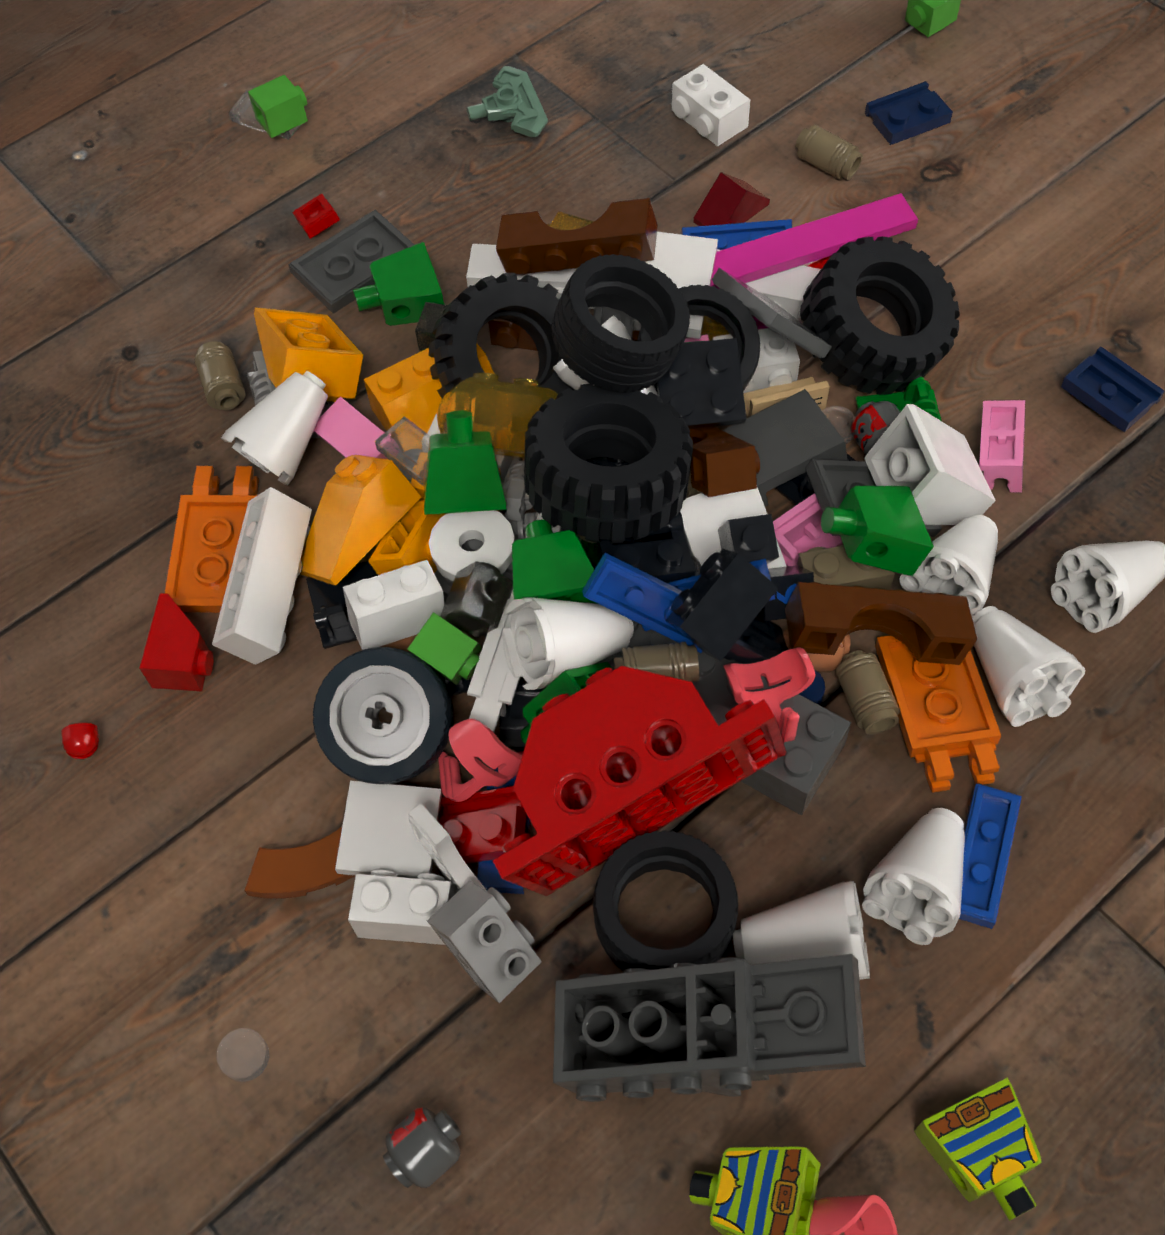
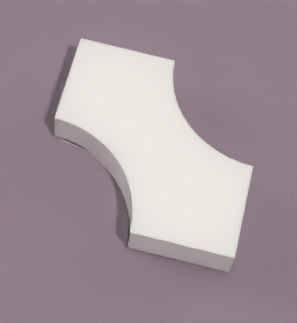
[408,803,487,894]

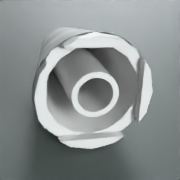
[221,370,328,486]
[502,597,634,690]
[733,881,870,981]

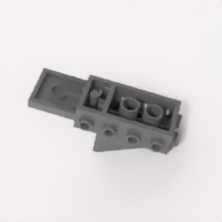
[553,954,866,1102]

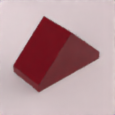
[693,172,770,226]

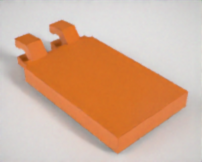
[165,466,259,613]
[875,635,1001,793]

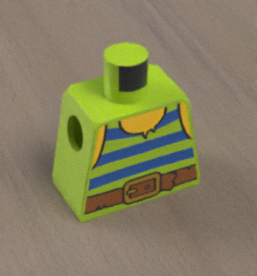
[914,1078,1042,1221]
[689,1147,821,1235]

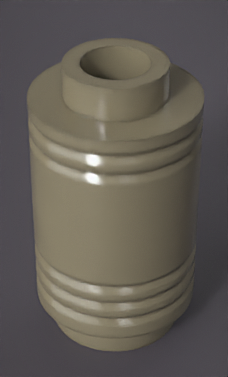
[795,125,863,180]
[195,341,245,410]
[613,641,699,682]
[835,650,900,735]

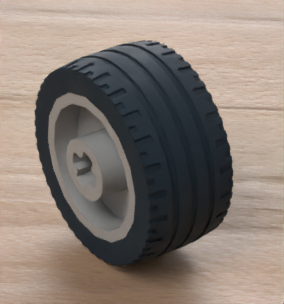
[313,647,453,784]

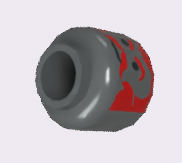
[850,401,900,456]
[383,1107,461,1188]

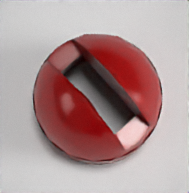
[61,723,99,760]

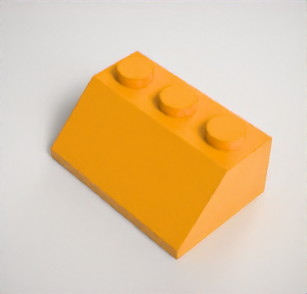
[364,343,500,455]

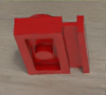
[438,786,526,863]

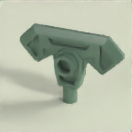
[467,66,548,137]

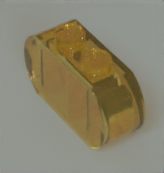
[437,372,558,458]

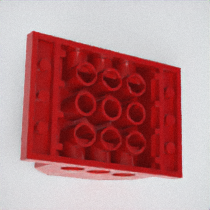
[493,665,787,896]

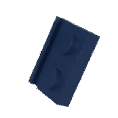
[865,81,953,145]
[1061,346,1165,433]

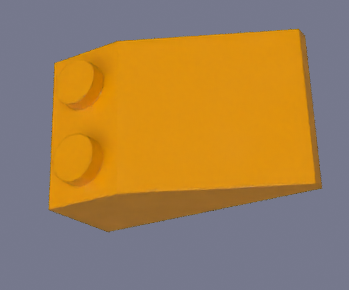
[254,307,363,402]
[300,455,421,586]

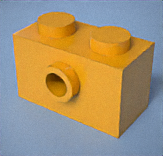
[368,500,446,575]

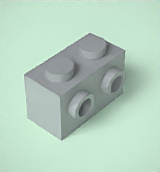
[427,881,542,1003]

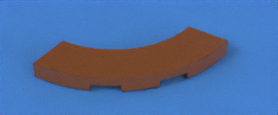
[244,827,356,899]

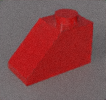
[139,593,214,692]

